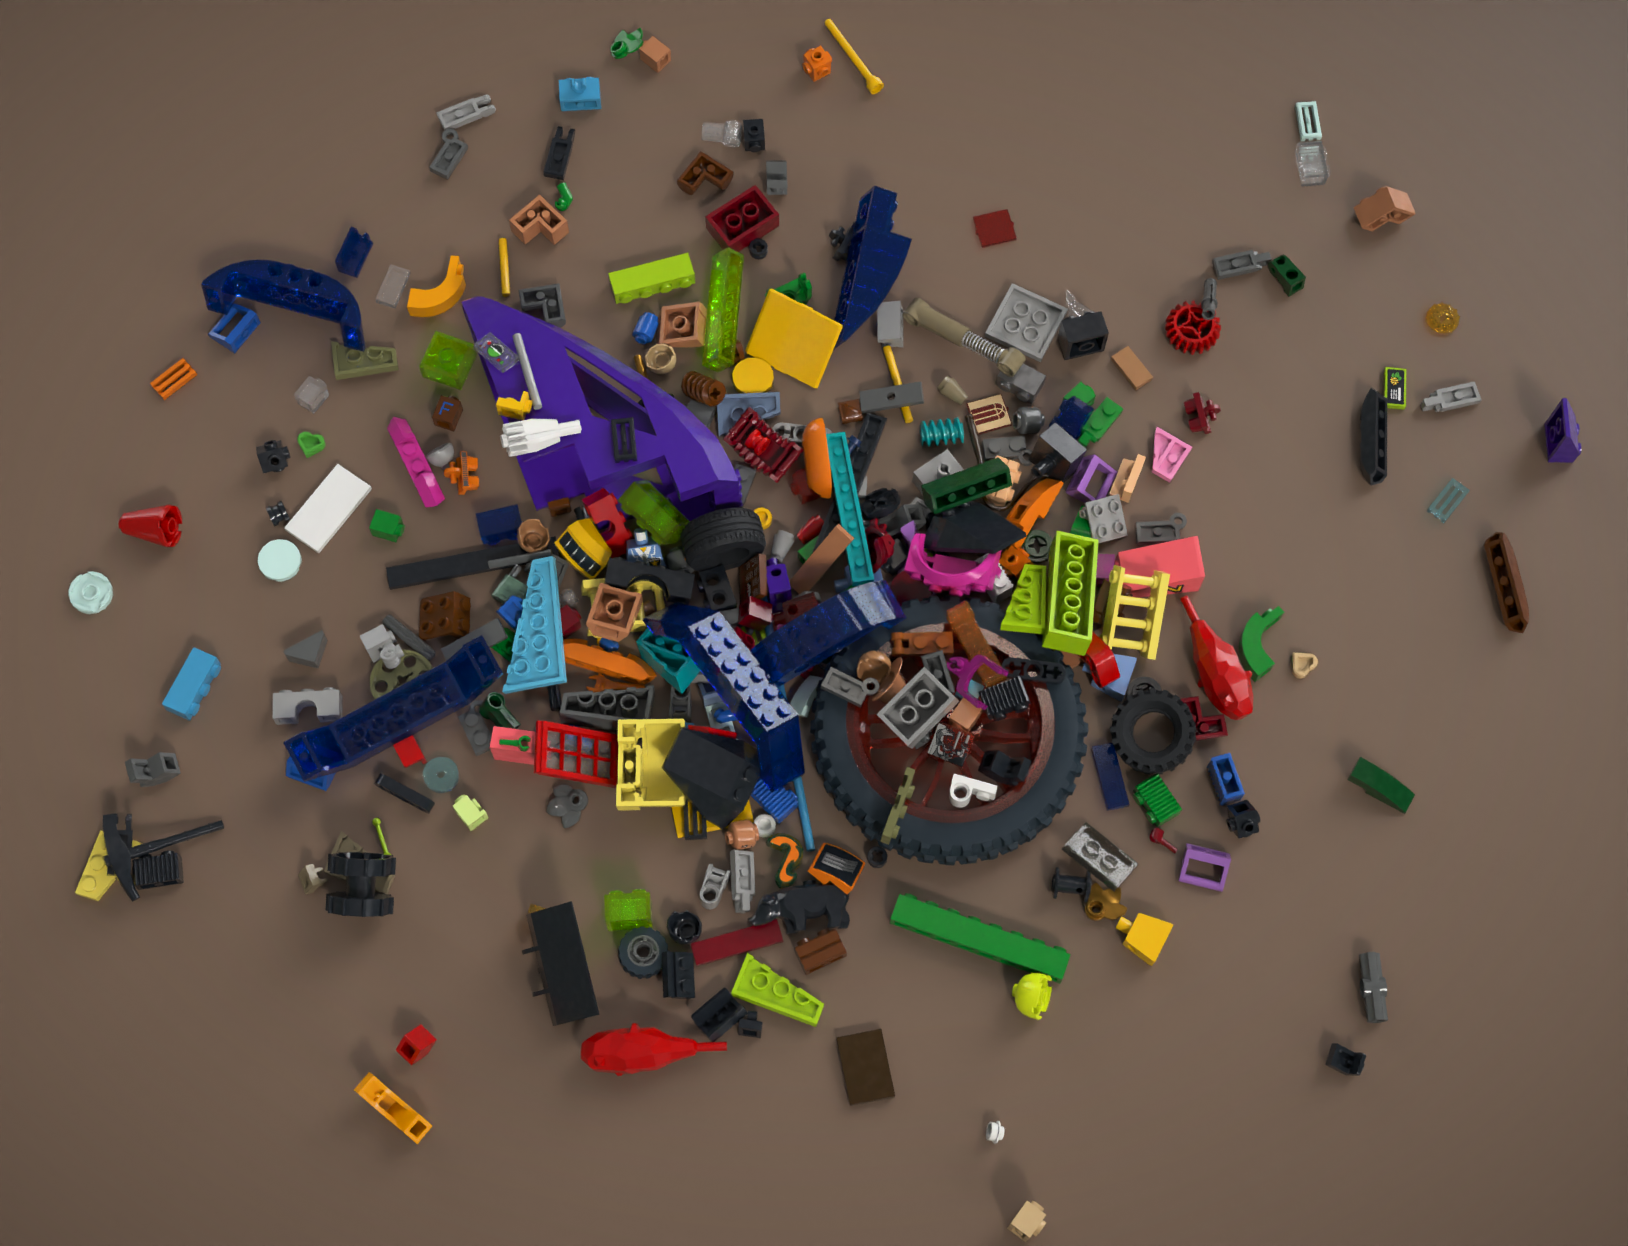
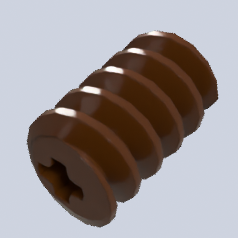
[681,371,726,406]

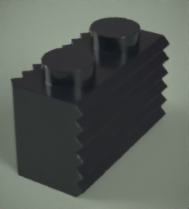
[979,676,1031,721]
[132,851,184,890]

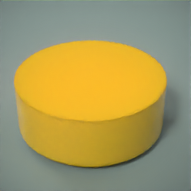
[754,507,772,530]

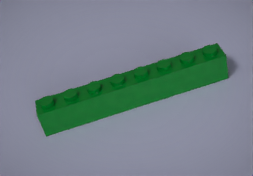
[890,893,1071,984]

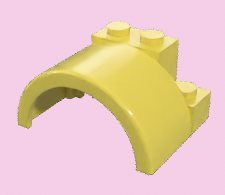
[616,719,686,810]

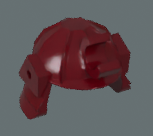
[865,518,895,574]

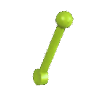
[372,818,391,855]

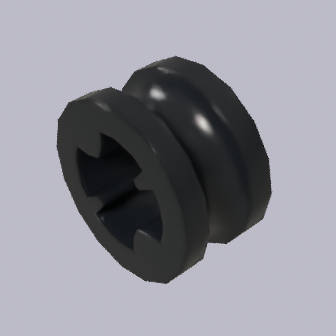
[749,238,768,260]
[867,846,888,868]

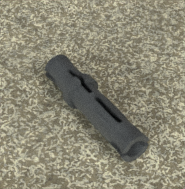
[1201,278,1218,320]

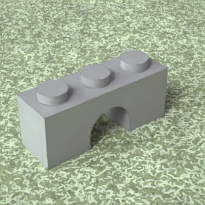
[273,687,343,725]

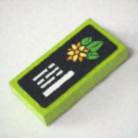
[1384,367,1406,410]

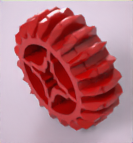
[1164,300,1221,355]

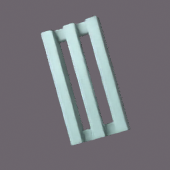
[1295,101,1322,141]

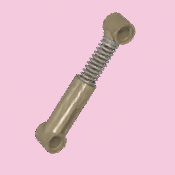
[902,298,1026,377]

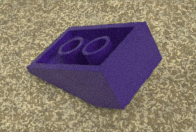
[1544,398,1581,463]

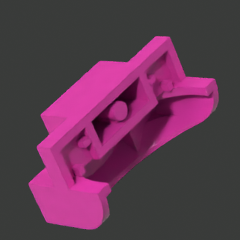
[905,533,1002,597]

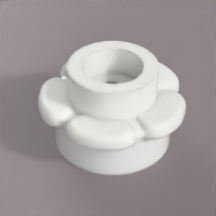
[986,1121,1004,1144]

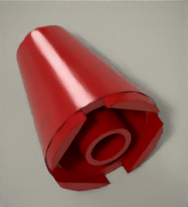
[118,504,182,547]

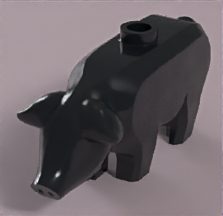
[748,880,850,934]

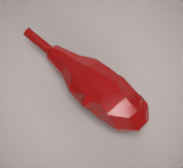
[1180,595,1253,720]
[581,1023,727,1076]

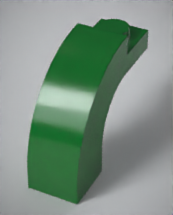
[1239,606,1284,682]

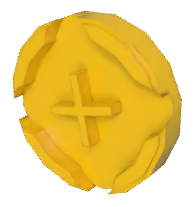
[732,357,774,394]

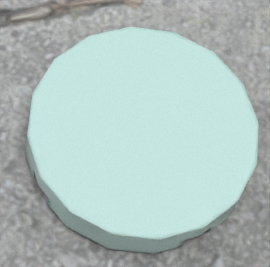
[258,539,302,582]
[68,571,113,614]

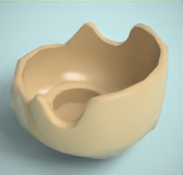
[644,344,676,375]

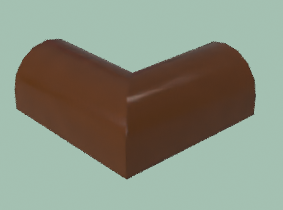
[677,151,734,195]

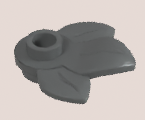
[546,784,588,828]

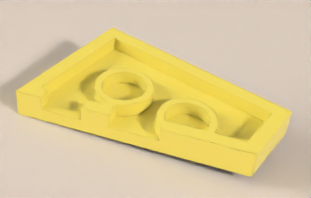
[75,830,143,901]

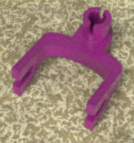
[947,655,1009,710]

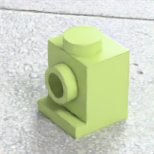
[453,794,488,831]

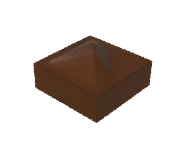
[838,399,863,424]
[547,497,572,517]

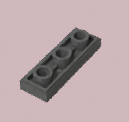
[859,381,924,413]
[441,618,508,668]

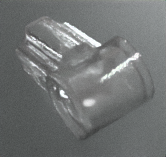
[702,120,743,147]

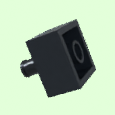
[1028,423,1087,483]

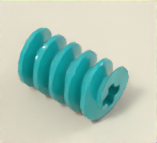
[919,417,964,447]

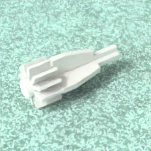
[500,419,582,457]

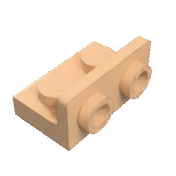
[1109,454,1146,503]

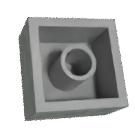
[912,449,964,495]

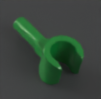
[499,736,531,752]

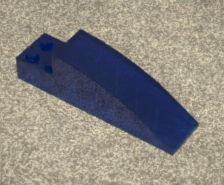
[833,186,912,350]

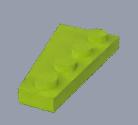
[1000,564,1046,634]
[731,953,824,1027]

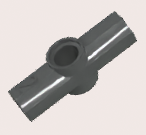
[1359,952,1388,1023]

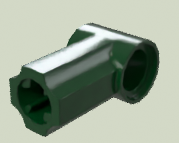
[479,692,521,729]

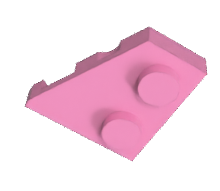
[1152,427,1192,483]

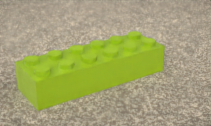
[1042,531,1099,656]

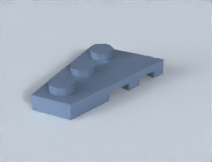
[717,392,781,437]

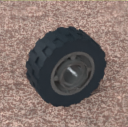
[618,926,668,979]

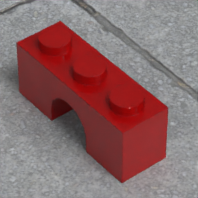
[581,488,634,558]

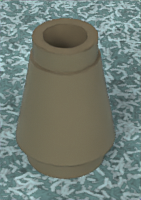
[937,375,968,405]

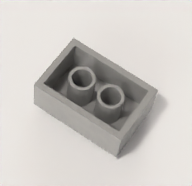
[877,667,959,749]

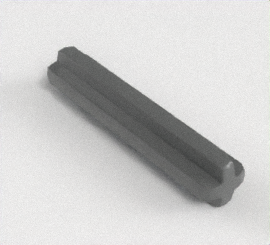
[382,614,436,661]

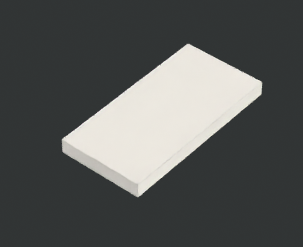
[284,464,372,553]

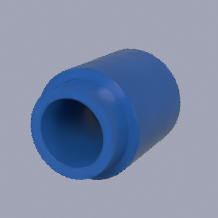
[632,312,659,345]

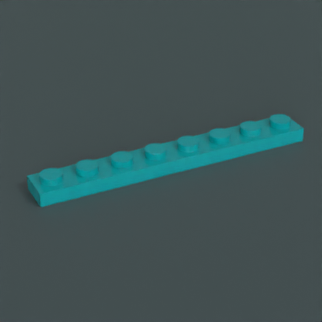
[826,432,874,586]

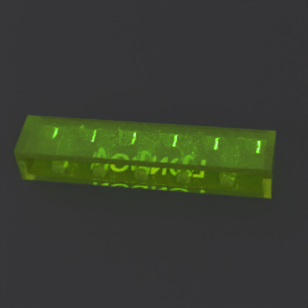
[702,247,744,372]

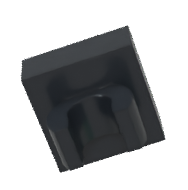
[738,1010,763,1038]

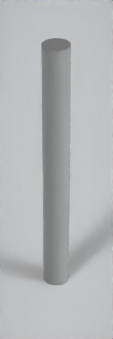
[513,333,542,410]

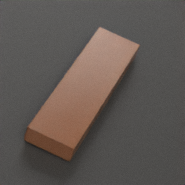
[789,524,854,594]

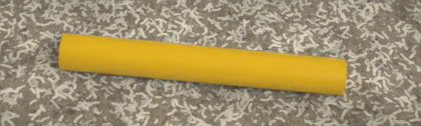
[499,238,510,297]

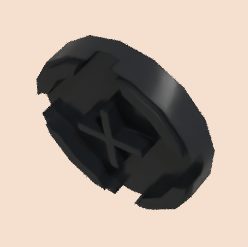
[860,488,901,520]

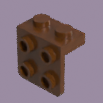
[419,591,471,640]

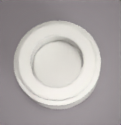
[754,814,776,837]

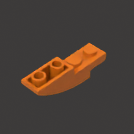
[1006,478,1064,550]

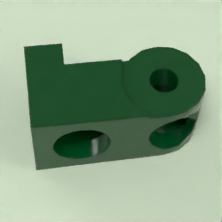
[1268,254,1306,297]

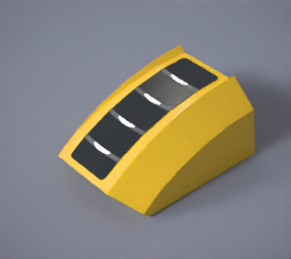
[554,518,612,580]

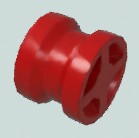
[744,429,771,456]

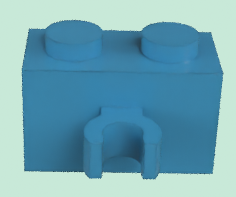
[559,77,601,111]

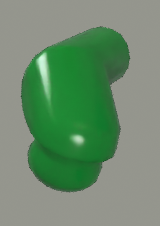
[555,183,573,211]

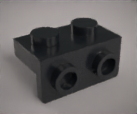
[691,988,748,1042]

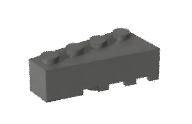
[560,685,655,732]

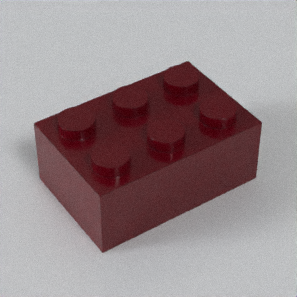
[705,185,779,258]

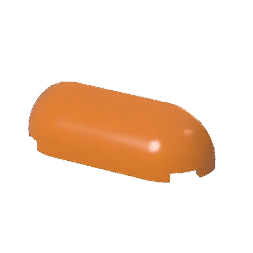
[802,418,832,498]

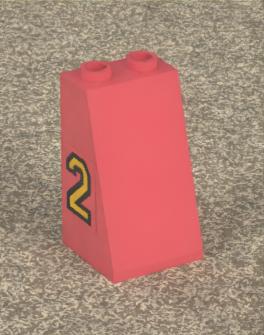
[1115,536,1205,598]

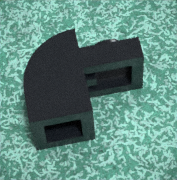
[978,750,1031,786]

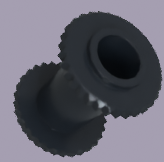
[1051,867,1092,902]

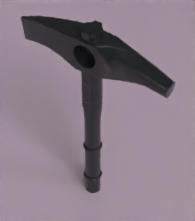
[103,813,224,902]

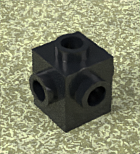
[256,440,291,474]
[1226,800,1260,838]

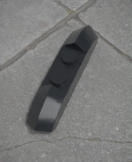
[1360,388,1388,486]

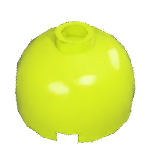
[1012,973,1052,1020]

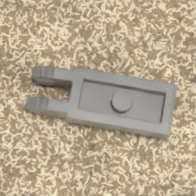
[436,95,496,131]

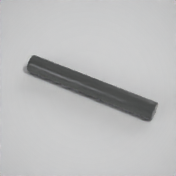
[488,549,553,569]

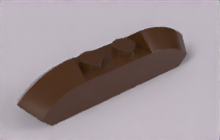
[1484,532,1529,633]

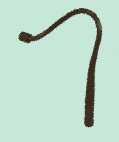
[965,414,1050,511]

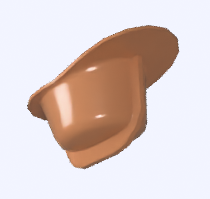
[871,657,906,704]

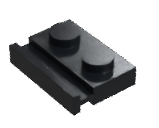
[662,951,695,999]

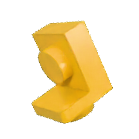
[496,391,532,420]

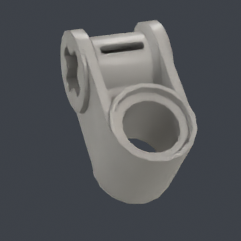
[700,864,731,910]

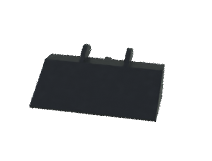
[522,901,600,1026]

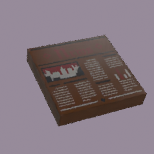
[739,553,767,604]

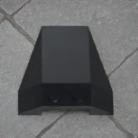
[924,501,1026,554]
[662,728,762,829]

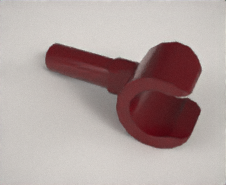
[1150,828,1178,854]

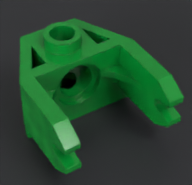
[764,272,812,305]

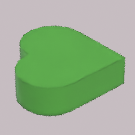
[297,432,326,458]

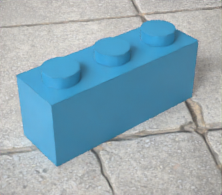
[162,647,221,721]

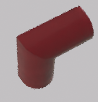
[1180,696,1228,741]

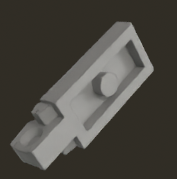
[1420,382,1481,412]
[730,849,755,914]

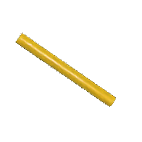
[883,345,913,423]

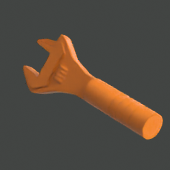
[586,673,646,692]

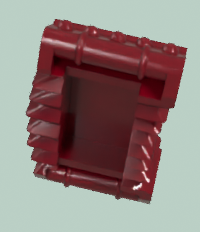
[723,407,804,483]

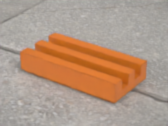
[150,358,197,400]

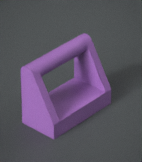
[1065,454,1117,503]
[1178,843,1231,892]

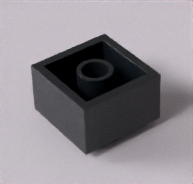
[1057,311,1109,361]

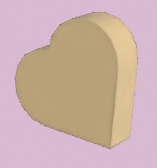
[1292,652,1318,679]

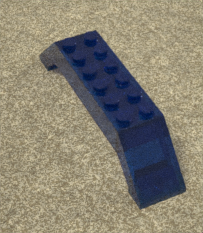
[643,603,805,793]
[283,635,503,782]

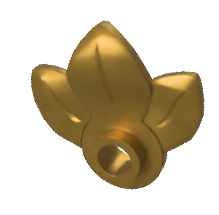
[1085,883,1127,921]

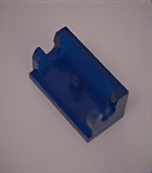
[335,227,373,278]

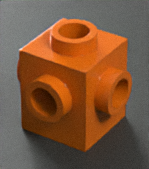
[802,45,832,82]
[999,545,1034,580]

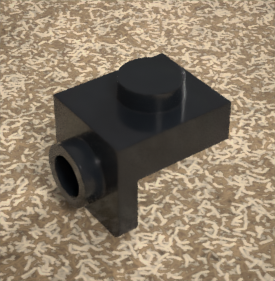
[1325,1043,1366,1076]

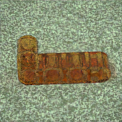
[946,600,1007,689]

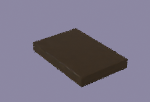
[837,1029,895,1106]

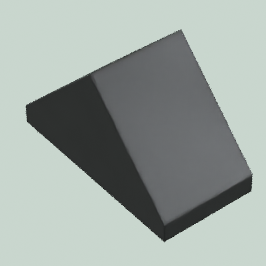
[283,630,328,668]

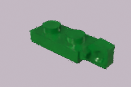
[1078,397,1123,448]

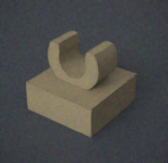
[298,864,327,895]

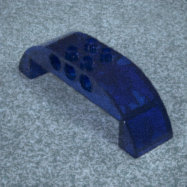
[201,260,366,352]
[740,580,907,706]

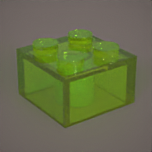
[419,331,477,390]
[604,889,653,931]

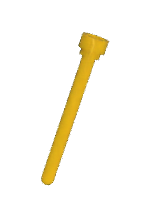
[825,19,884,94]

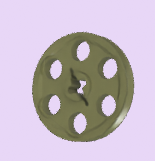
[370,650,436,715]

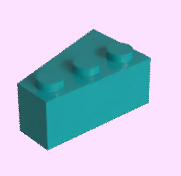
[636,627,706,694]

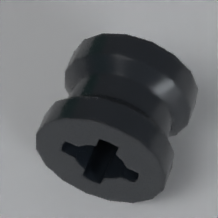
[266,501,290,527]

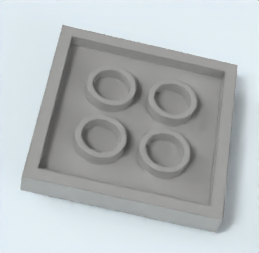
[985,283,1068,362]

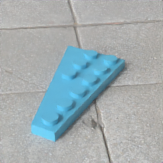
[502,556,567,694]

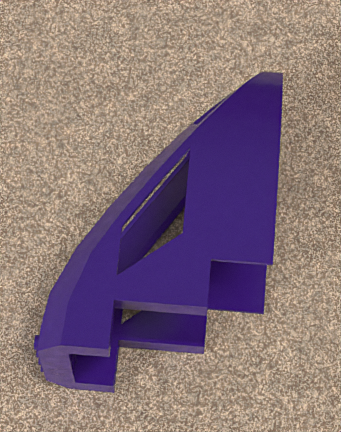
[461,296,743,532]

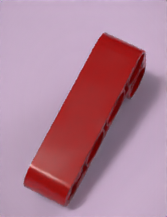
[1078,631,1120,688]

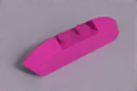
[387,417,445,508]

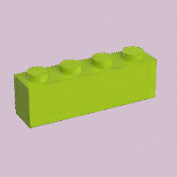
[608,253,695,304]

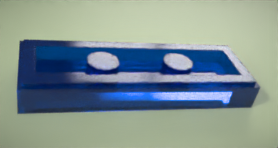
[1091,743,1130,811]

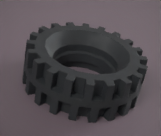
[1110,688,1196,775]

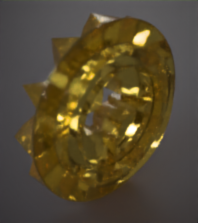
[1426,302,1460,334]

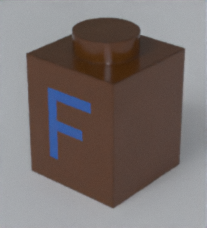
[432,395,463,432]

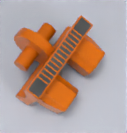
[444,451,479,495]

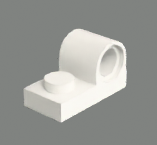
[949,774,998,808]

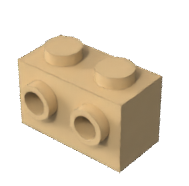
[1007,1201,1046,1242]

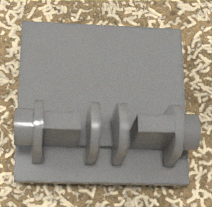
[1079,494,1128,543]

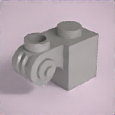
[360,624,404,669]

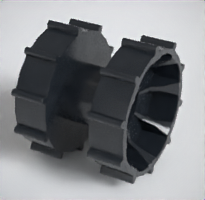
[325,852,396,917]

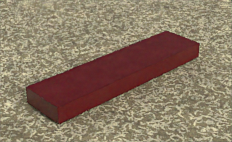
[691,919,783,966]

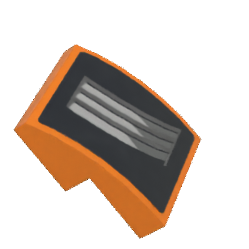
[808,842,866,894]

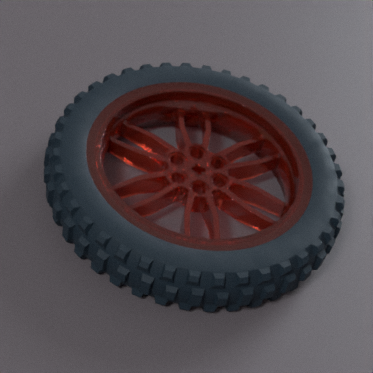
[810,595,1088,865]

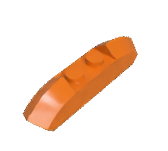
[563,639,657,685]

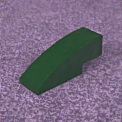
[1347,757,1415,814]

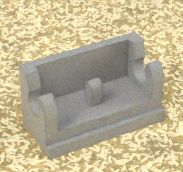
[877,301,903,348]

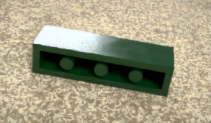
[921,457,1012,514]

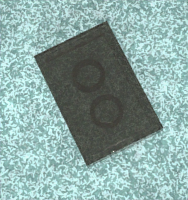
[1062,822,1138,892]

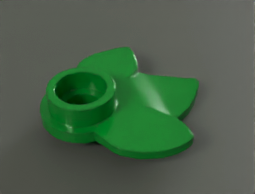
[610,28,643,59]

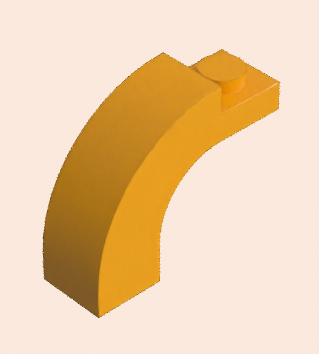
[407,255,466,317]
[354,1072,432,1144]

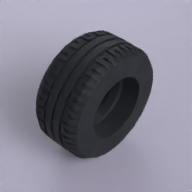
[680,508,766,572]

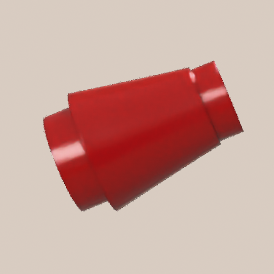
[796,515,824,544]

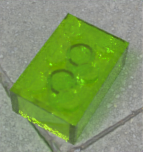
[618,480,690,545]

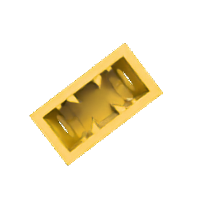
[1116,913,1173,966]

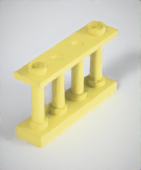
[1099,565,1170,660]
[581,578,675,638]

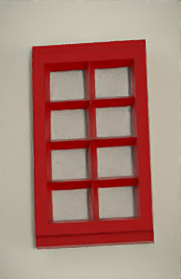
[534,720,618,788]

